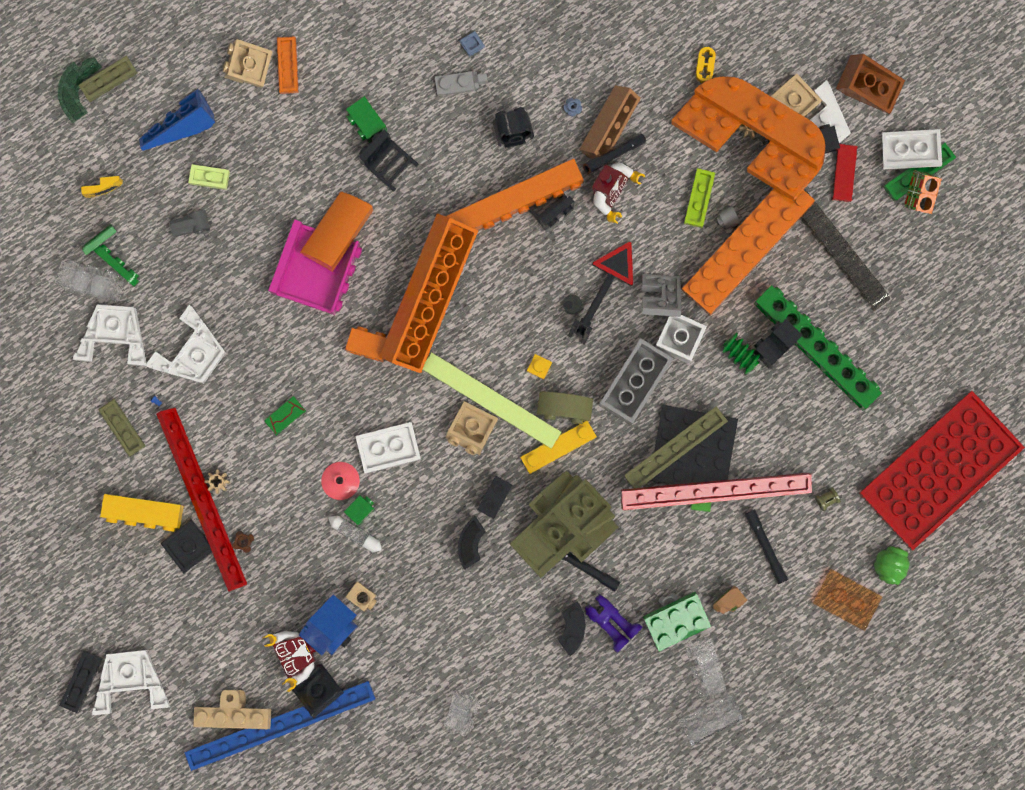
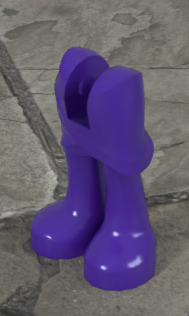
[585,594,643,653]

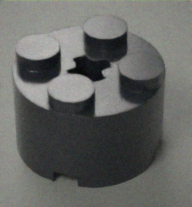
[492,107,534,148]

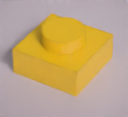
[527,354,552,380]

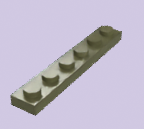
[624,406,728,488]

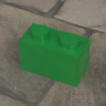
[346,96,387,143]

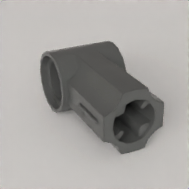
[170,210,210,237]

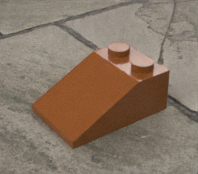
[836,54,905,114]

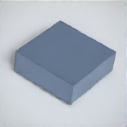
[459,31,485,57]

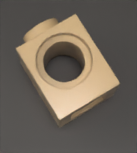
[346,582,377,611]

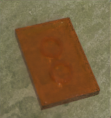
[813,569,882,631]

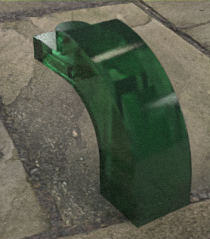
[58,57,102,123]

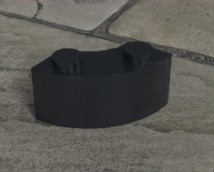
[753,319,802,368]
[458,516,486,570]
[558,601,586,656]

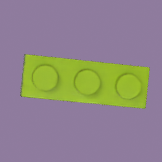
[684,168,715,228]

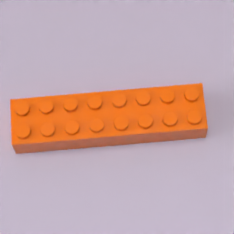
[682,189,815,316]
[379,213,479,373]

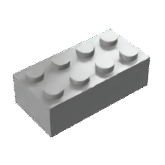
[599,338,673,426]

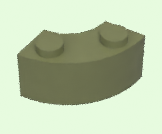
[537,391,593,424]

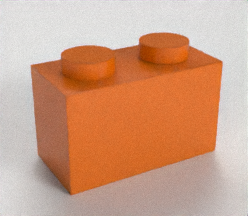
[345,326,387,362]

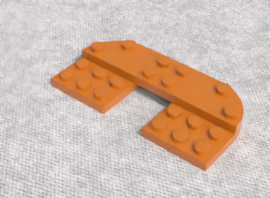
[671,77,825,201]

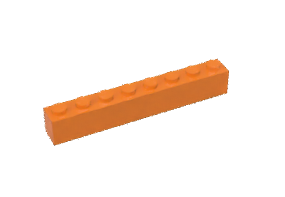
[446,159,584,230]

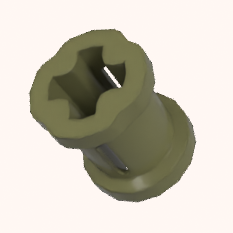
[815,487,841,511]

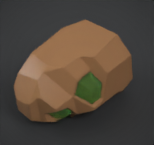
[713,586,747,614]

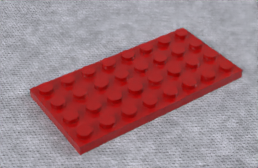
[859,391,1025,551]

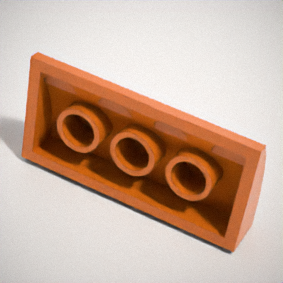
[300,192,373,272]

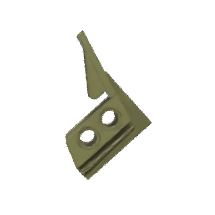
[510,470,619,578]

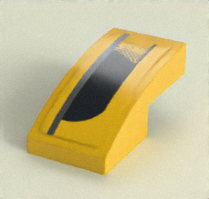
[81,176,123,198]

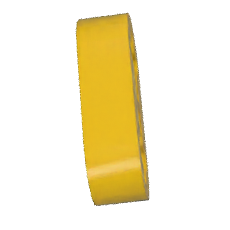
[696,47,716,83]

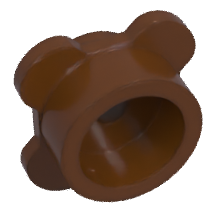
[232,531,254,553]

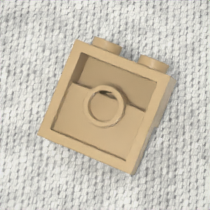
[222,39,273,88]
[446,401,498,455]

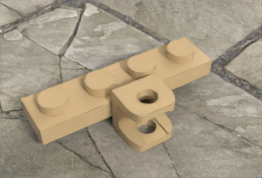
[193,690,271,729]

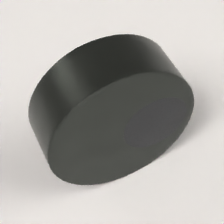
[563,295,582,314]

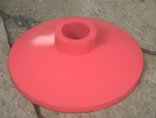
[321,462,360,500]

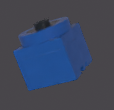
[299,594,358,656]

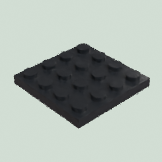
[650,405,738,485]

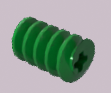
[721,333,761,375]

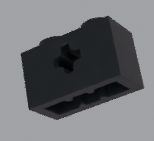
[477,476,513,519]

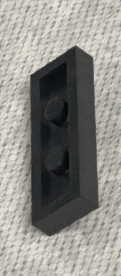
[59,651,103,713]

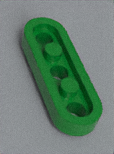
[93,244,140,287]

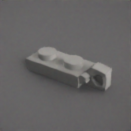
[435,71,488,96]

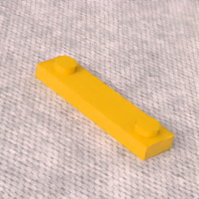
[520,421,597,474]

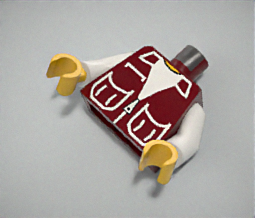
[592,163,645,224]
[262,631,316,692]

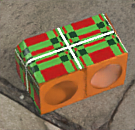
[905,170,942,214]

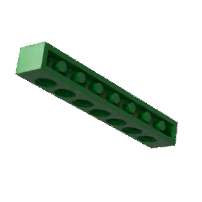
[754,285,882,411]

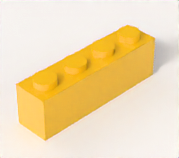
[100,494,184,532]

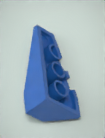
[139,89,215,151]

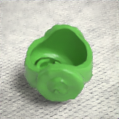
[874,546,910,585]

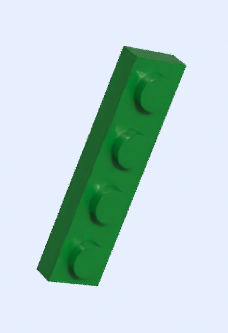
[883,143,956,202]

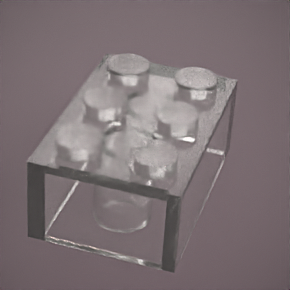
[55,260,125,304]

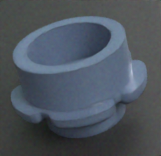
[564,98,582,116]

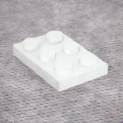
[882,129,942,169]
[355,422,421,474]

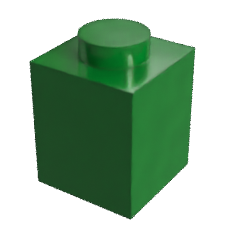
[344,495,375,526]

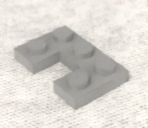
[642,274,682,317]

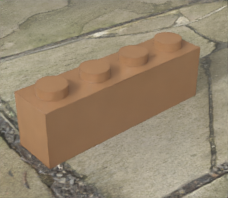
[579,85,641,159]

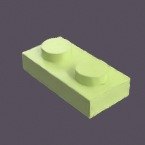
[188,164,230,190]

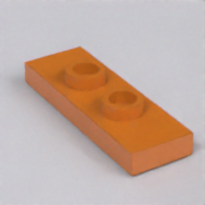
[277,37,299,94]

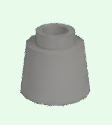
[717,205,741,229]

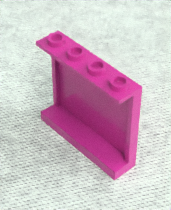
[268,219,362,315]

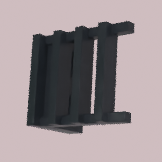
[359,130,419,192]
[529,194,575,230]

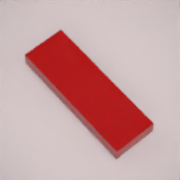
[832,144,857,202]

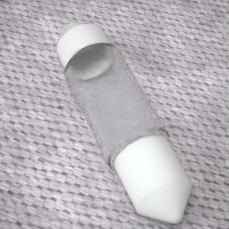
[328,516,382,553]

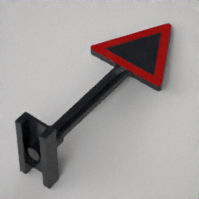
[568,242,633,345]

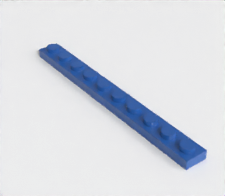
[184,681,376,771]

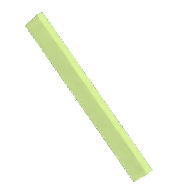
[423,352,561,449]

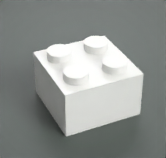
[655,315,707,364]

